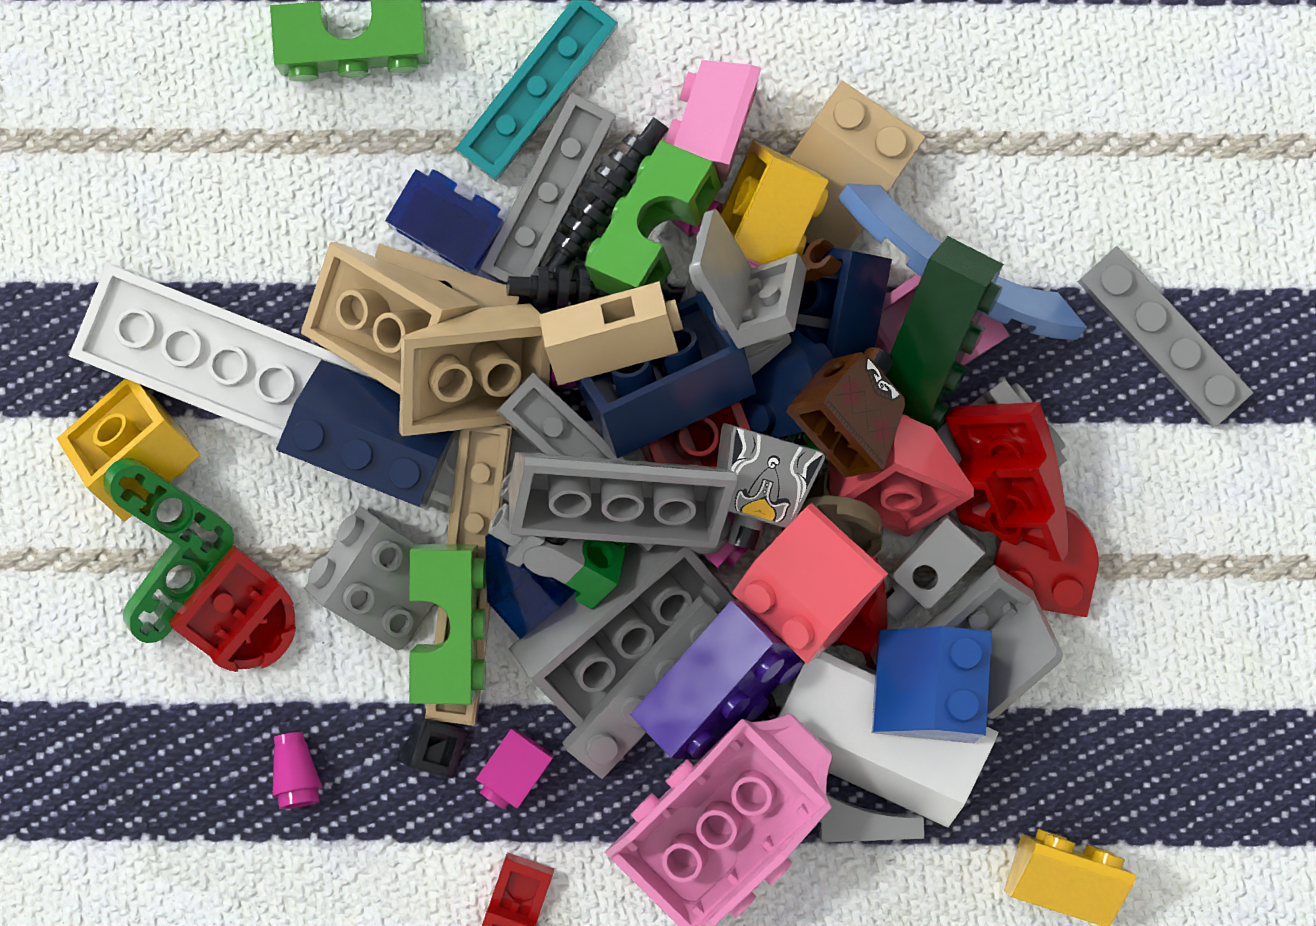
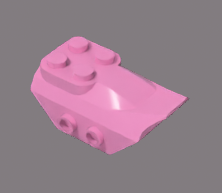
[604,713,833,926]

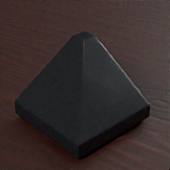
[397,717,468,779]

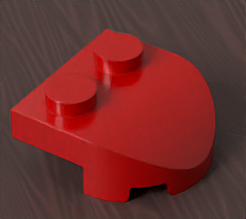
[992,506,1099,617]
[169,545,296,672]

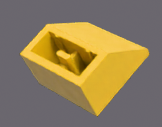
[1004,829,1137,926]

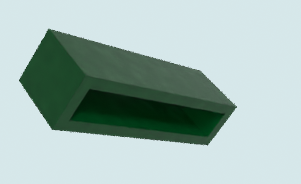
[887,236,1004,433]

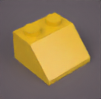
[720,140,828,265]
[56,379,201,522]

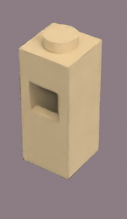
[539,281,683,385]

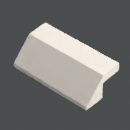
[776,652,998,827]

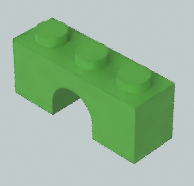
[270,0,430,81]
[585,140,722,295]
[409,544,487,705]

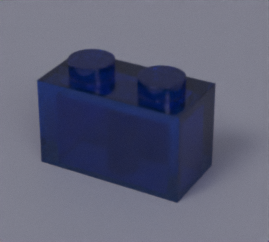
[385,169,504,275]

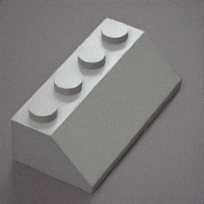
[508,452,737,549]
[508,543,735,728]

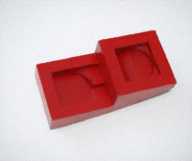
[482,852,555,926]

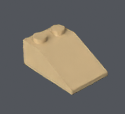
[790,80,925,250]
[301,242,479,394]
[399,303,550,436]

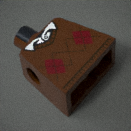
[786,347,905,478]

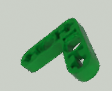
[104,458,234,643]

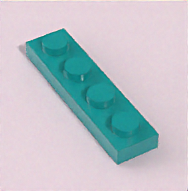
[455,0,618,182]

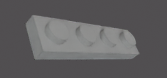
[480,92,616,284]
[1077,246,1254,428]
[496,373,655,552]
[562,596,720,779]

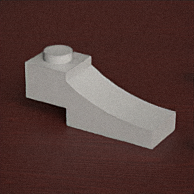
[818,793,924,843]

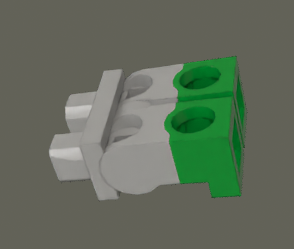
[488,472,627,610]

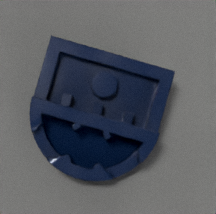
[740,327,834,438]

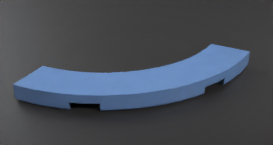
[838,184,1087,340]

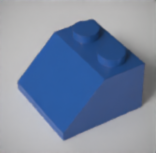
[871,626,992,743]

